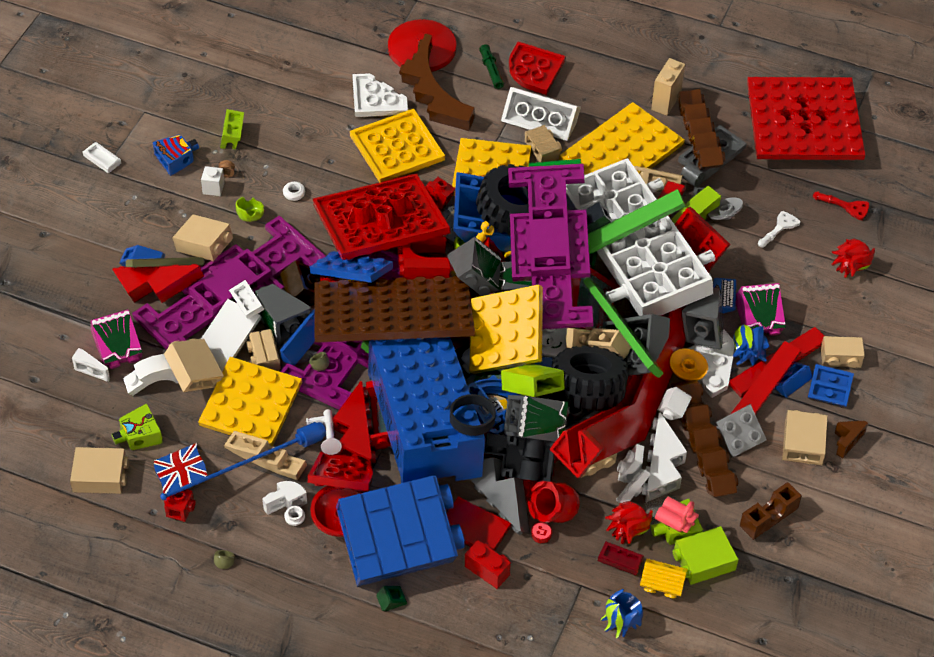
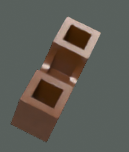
[740,482,802,540]

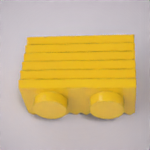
[640,559,688,598]

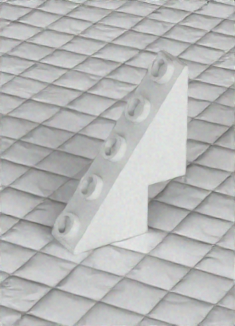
[642,412,687,502]

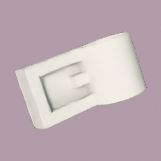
[617,444,644,483]

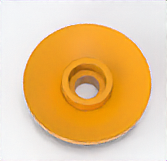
[670,348,708,381]

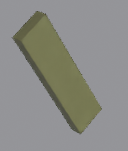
[126,257,204,267]

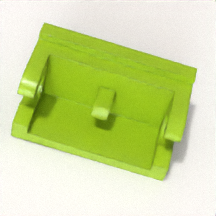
[220,109,244,149]

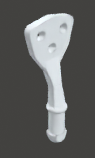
[758,211,800,248]

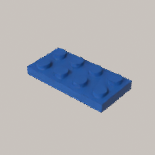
[310,251,393,283]

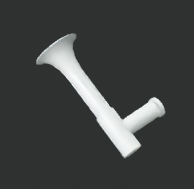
[306,409,342,455]

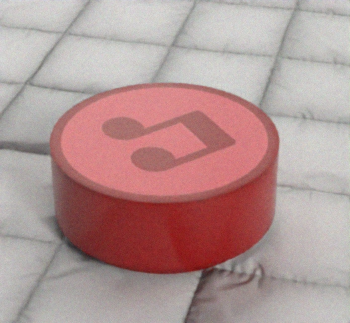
[531,522,552,543]

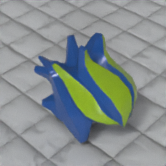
[733,324,770,366]
[601,589,643,638]

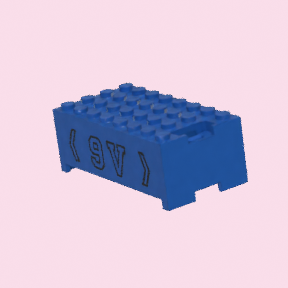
[368,337,485,483]

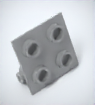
[716,404,767,458]

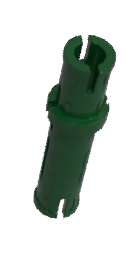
[479,44,504,89]

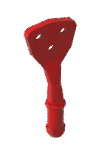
[813,192,869,220]

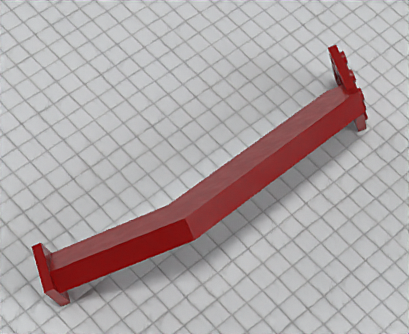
[549,207,731,478]

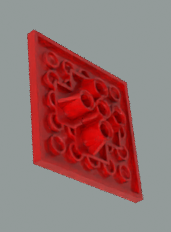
[747,77,865,160]
[313,174,450,260]

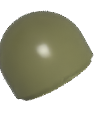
[309,352,330,371]
[214,550,235,569]

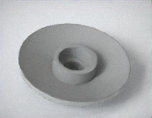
[708,197,743,220]

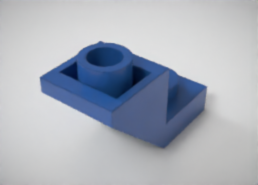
[119,245,165,267]

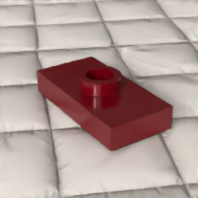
[598,541,644,575]

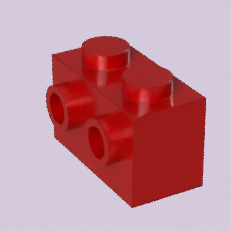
[464,540,511,589]

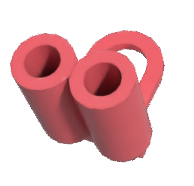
[655,496,699,533]

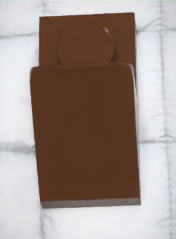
[835,421,868,459]

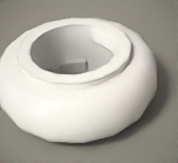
[283,182,305,201]

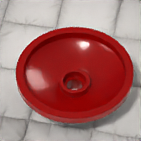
[310,486,365,537]

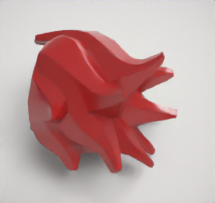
[831,239,875,278]
[605,501,653,544]

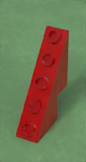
[112,264,204,303]
[333,381,376,468]

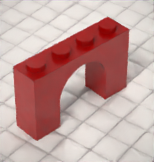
[397,235,450,280]

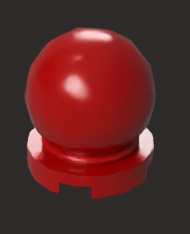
[528,481,580,523]

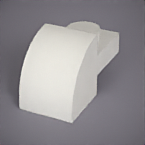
[262,481,307,515]

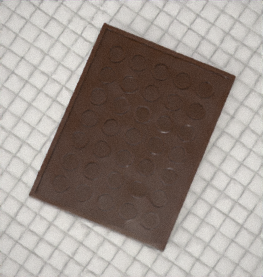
[314,275,475,342]

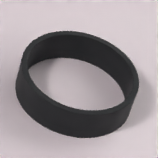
[450,394,496,436]

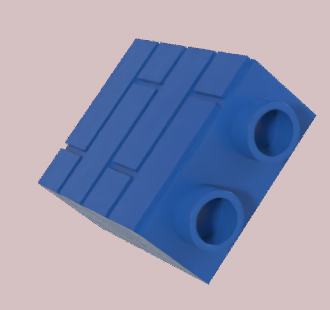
[336,475,465,587]

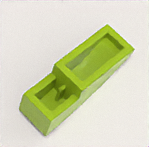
[671,186,721,224]

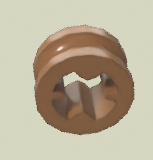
[219,160,235,178]

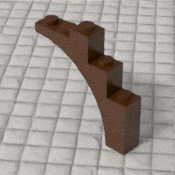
[399,34,475,131]

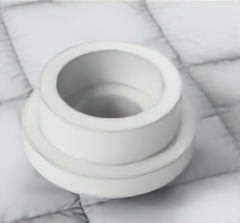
[285,506,305,526]

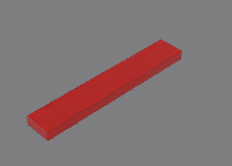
[728,327,824,397]
[731,341,801,415]

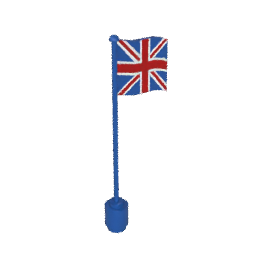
[154,422,326,500]

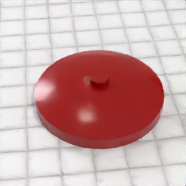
[388,19,456,72]

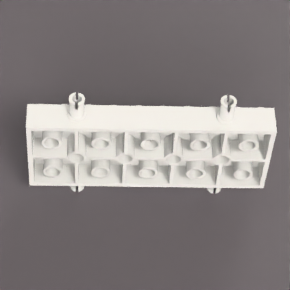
[566,158,715,316]

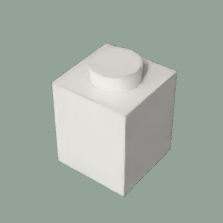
[201,166,224,196]
[657,387,692,420]

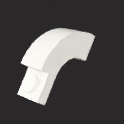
[123,354,178,396]

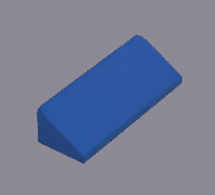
[280,309,315,366]

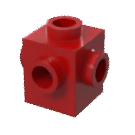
[426,177,455,210]
[164,489,196,522]

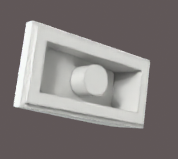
[72,348,110,382]

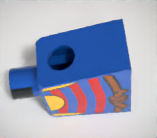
[153,134,199,176]

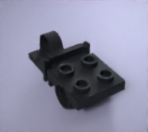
[484,433,555,482]

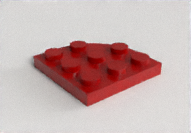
[509,41,566,95]
[307,451,373,492]

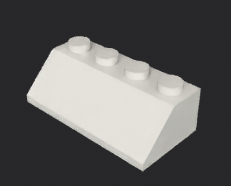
[501,87,581,141]

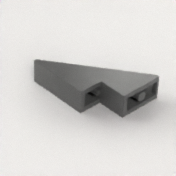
[468,458,530,535]

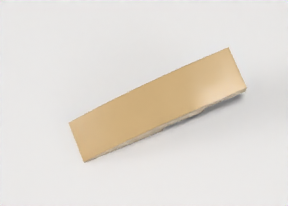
[224,431,307,480]

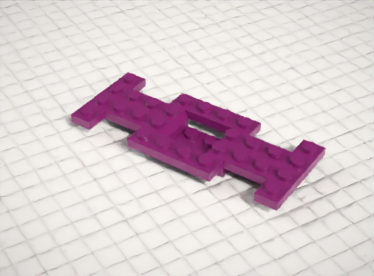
[508,164,593,329]
[132,216,326,350]
[281,250,403,410]

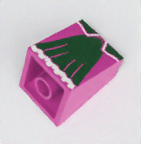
[736,283,786,336]
[91,310,143,369]

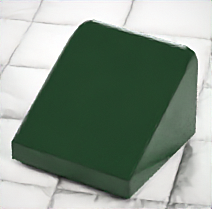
[376,586,407,611]

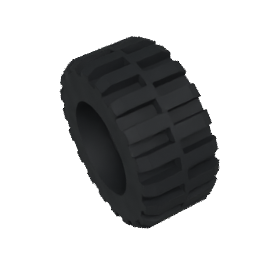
[476,164,529,235]
[552,346,628,411]

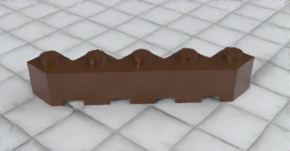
[677,89,725,170]
[671,380,739,497]

